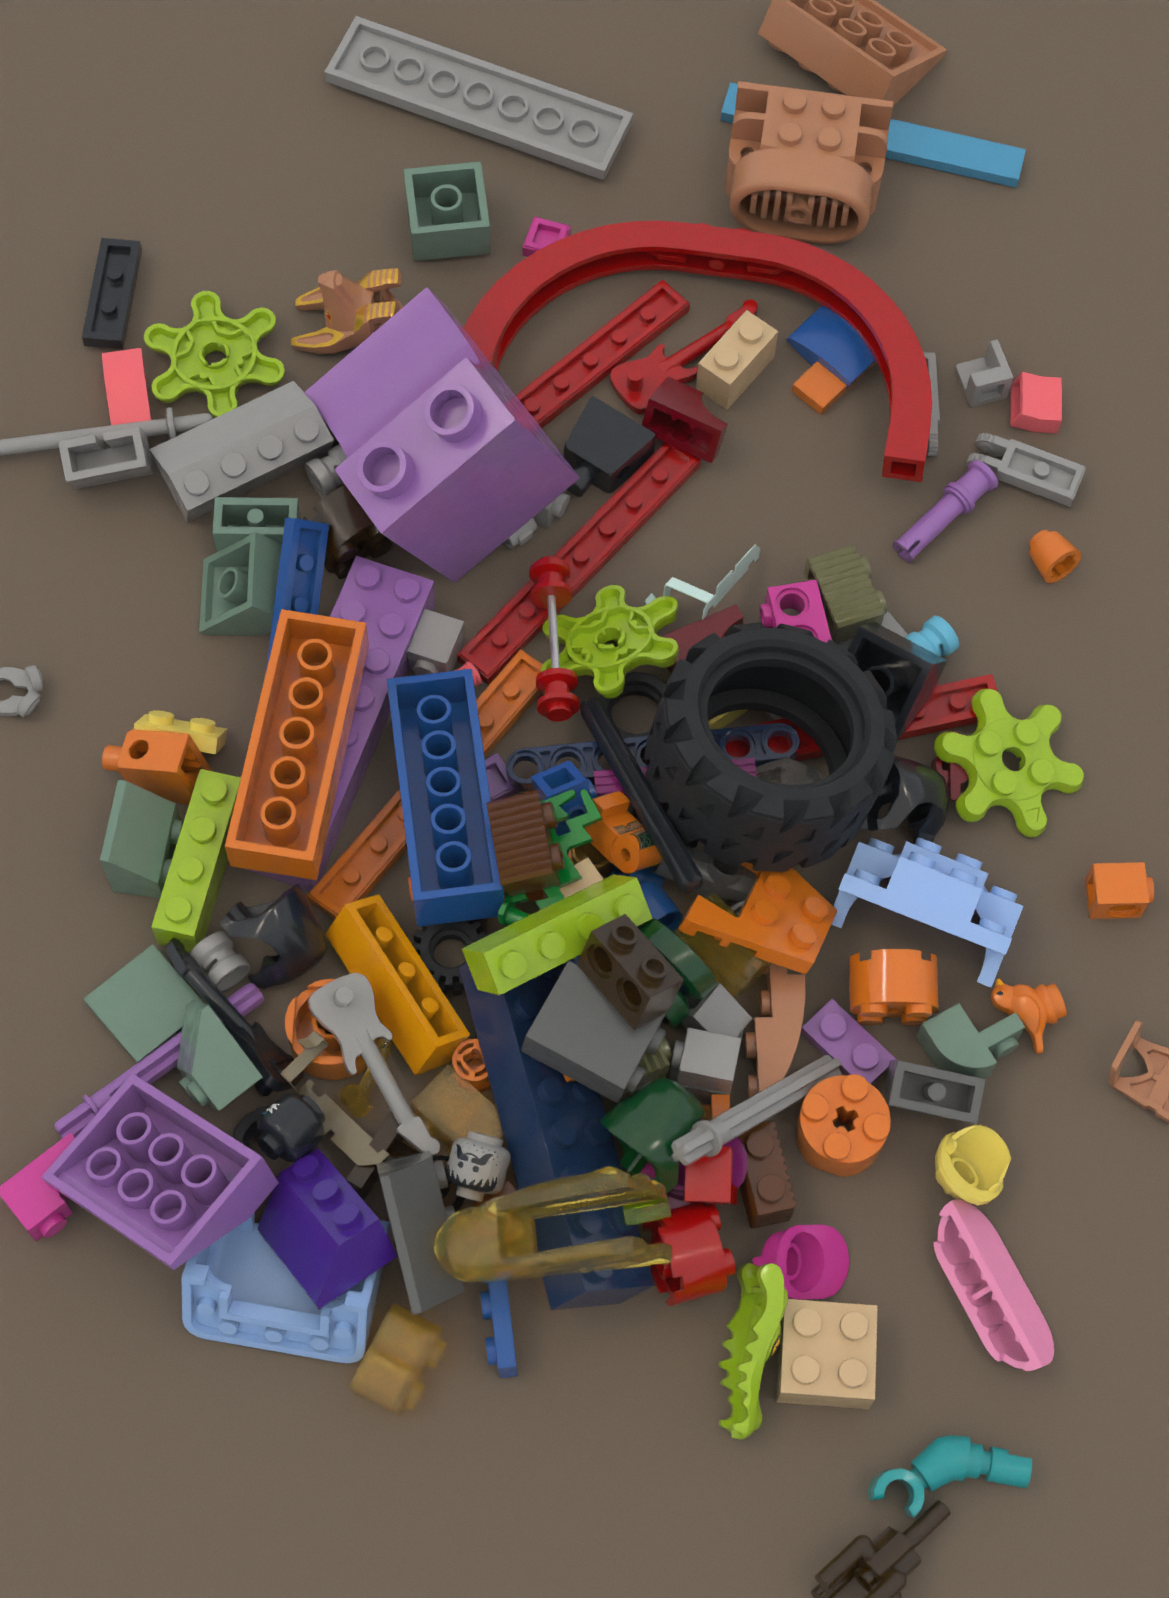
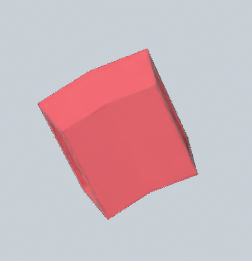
[1010,371,1062,434]

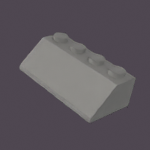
[149,381,334,522]

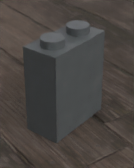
[521,961,667,1103]

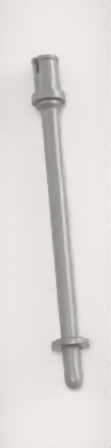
[0,407,213,456]

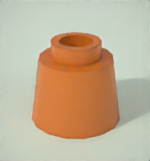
[1029,530,1082,583]

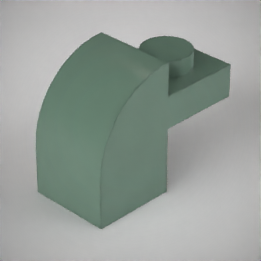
[916,1003,1025,1079]

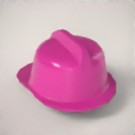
[752,1225,850,1300]

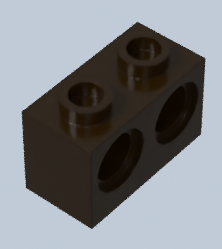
[577,914,684,1030]

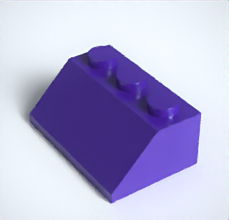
[257,1148,398,1309]

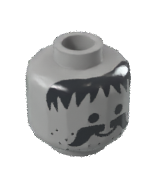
[445,1130,511,1202]

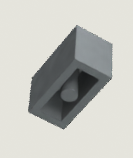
[883,1060,986,1124]

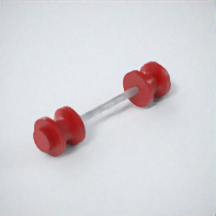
[529,556,580,722]

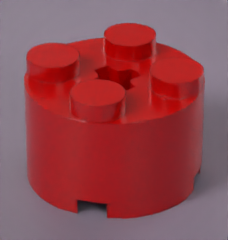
[642,1202,736,1306]

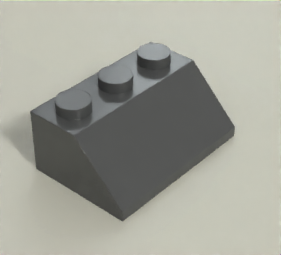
[376,1151,470,1315]

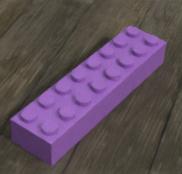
[242,556,436,892]

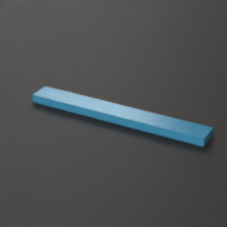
[720,82,1026,188]

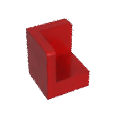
[684,1146,738,1205]

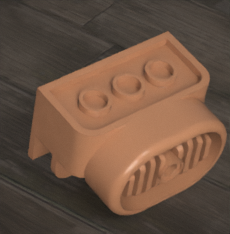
[725,81,894,244]

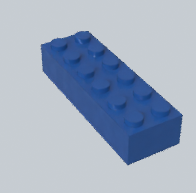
[387,669,504,927]

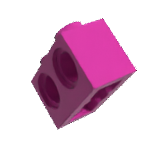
[759,580,832,643]

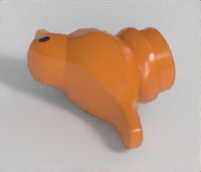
[990,979,1067,1054]

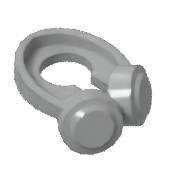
[0,665,43,718]

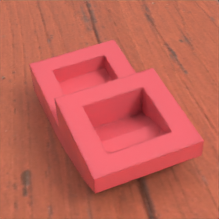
[101,348,152,425]

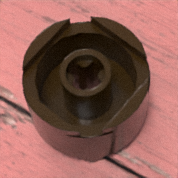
[303,485,392,579]

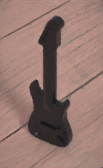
[165,938,304,1097]

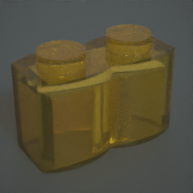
[349,1303,447,1417]

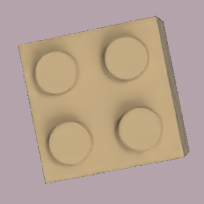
[776,1299,878,1409]

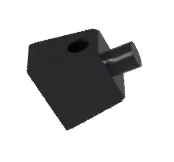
[564,396,656,497]

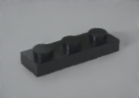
[82,238,142,350]

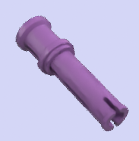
[893,460,999,562]

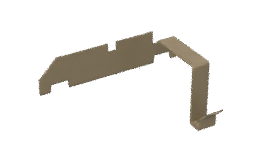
[281,1031,389,1166]

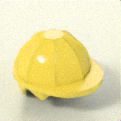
[935,1124,1011,1205]

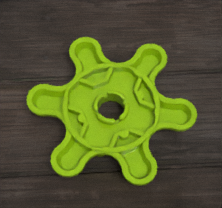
[144,291,285,418]
[541,585,679,698]
[934,689,1084,838]

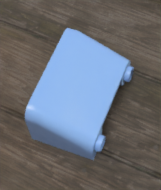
[182,1213,390,1363]

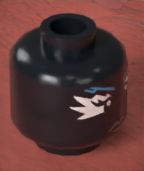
[257,1094,325,1162]

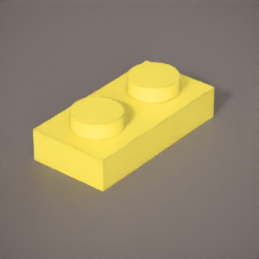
[134,710,227,755]

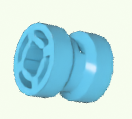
[904,615,960,657]

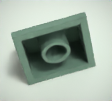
[199,532,282,636]
[100,780,184,898]
[177,1000,262,1111]

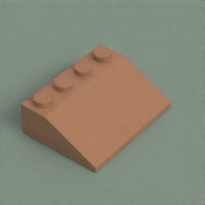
[758,0,947,106]

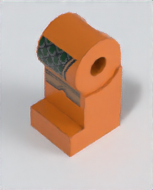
[584,791,663,874]

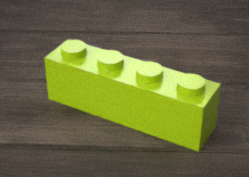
[151,769,241,952]
[462,874,653,995]

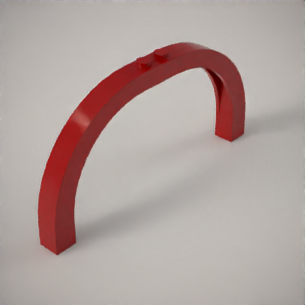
[464,220,932,483]

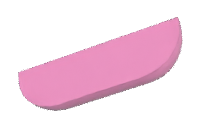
[934,1199,1054,1371]

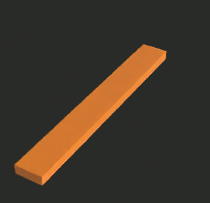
[307,649,543,920]

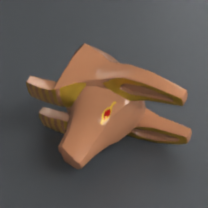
[291,268,403,354]

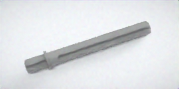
[671,1055,841,1166]

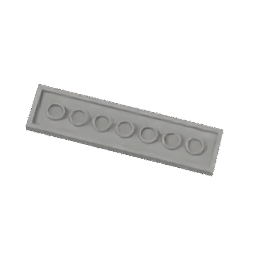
[324,16,634,180]

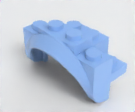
[832,837,1023,987]

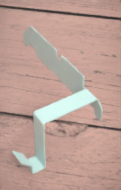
[645,544,760,620]

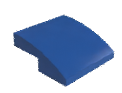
[786,305,876,389]

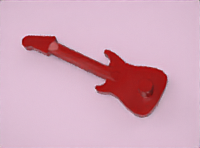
[610,299,758,415]

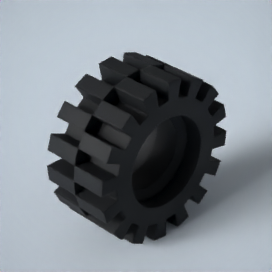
[411,920,488,996]

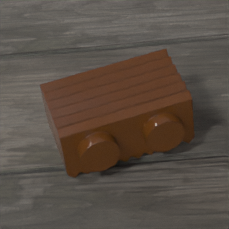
[486,790,566,896]
[737,1121,797,1229]

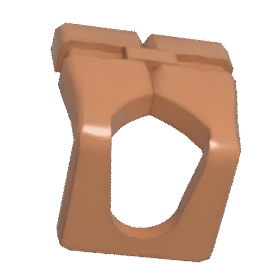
[1108,1020,1169,1123]

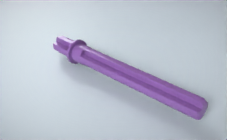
[54,983,264,1138]

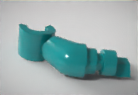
[867,1435,1032,1517]

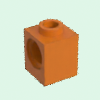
[1085,862,1154,919]

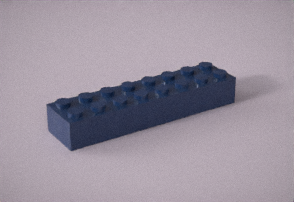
[459,963,655,1310]

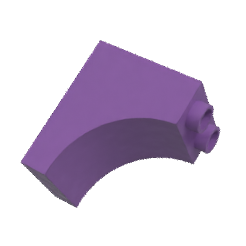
[304,287,580,583]

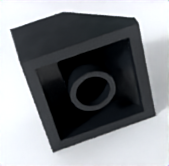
[847,622,948,740]

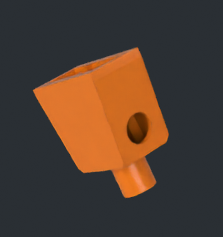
[102,729,212,805]

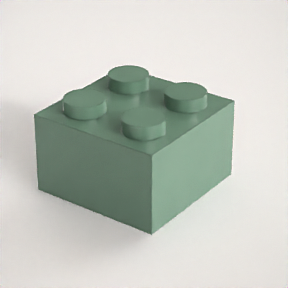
[403,161,491,261]

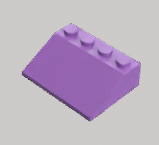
[41,1073,279,1270]

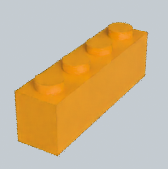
[325,894,470,1076]

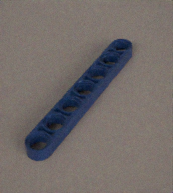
[506,723,800,792]

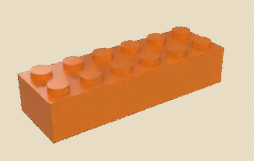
[225,609,369,880]

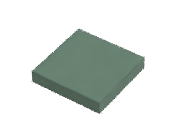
[83,944,204,1063]

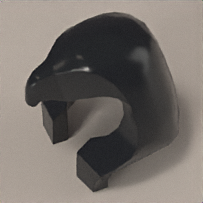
[860,755,949,844]
[219,883,327,989]

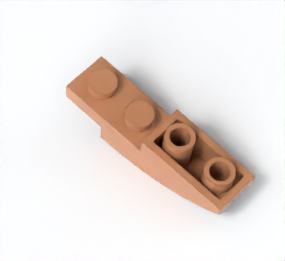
[744,958,805,1099]

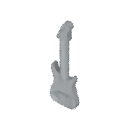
[308,973,440,1156]

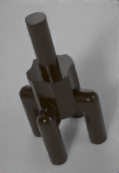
[811,1500,950,1598]

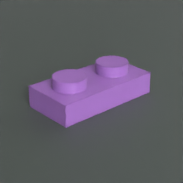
[801,999,896,1085]

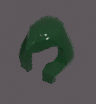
[601,1077,708,1198]

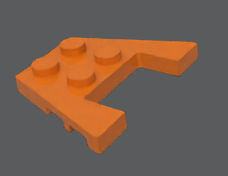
[678,862,838,974]

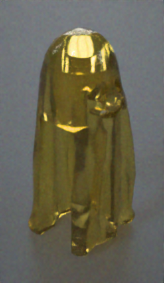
[434,1166,673,1283]

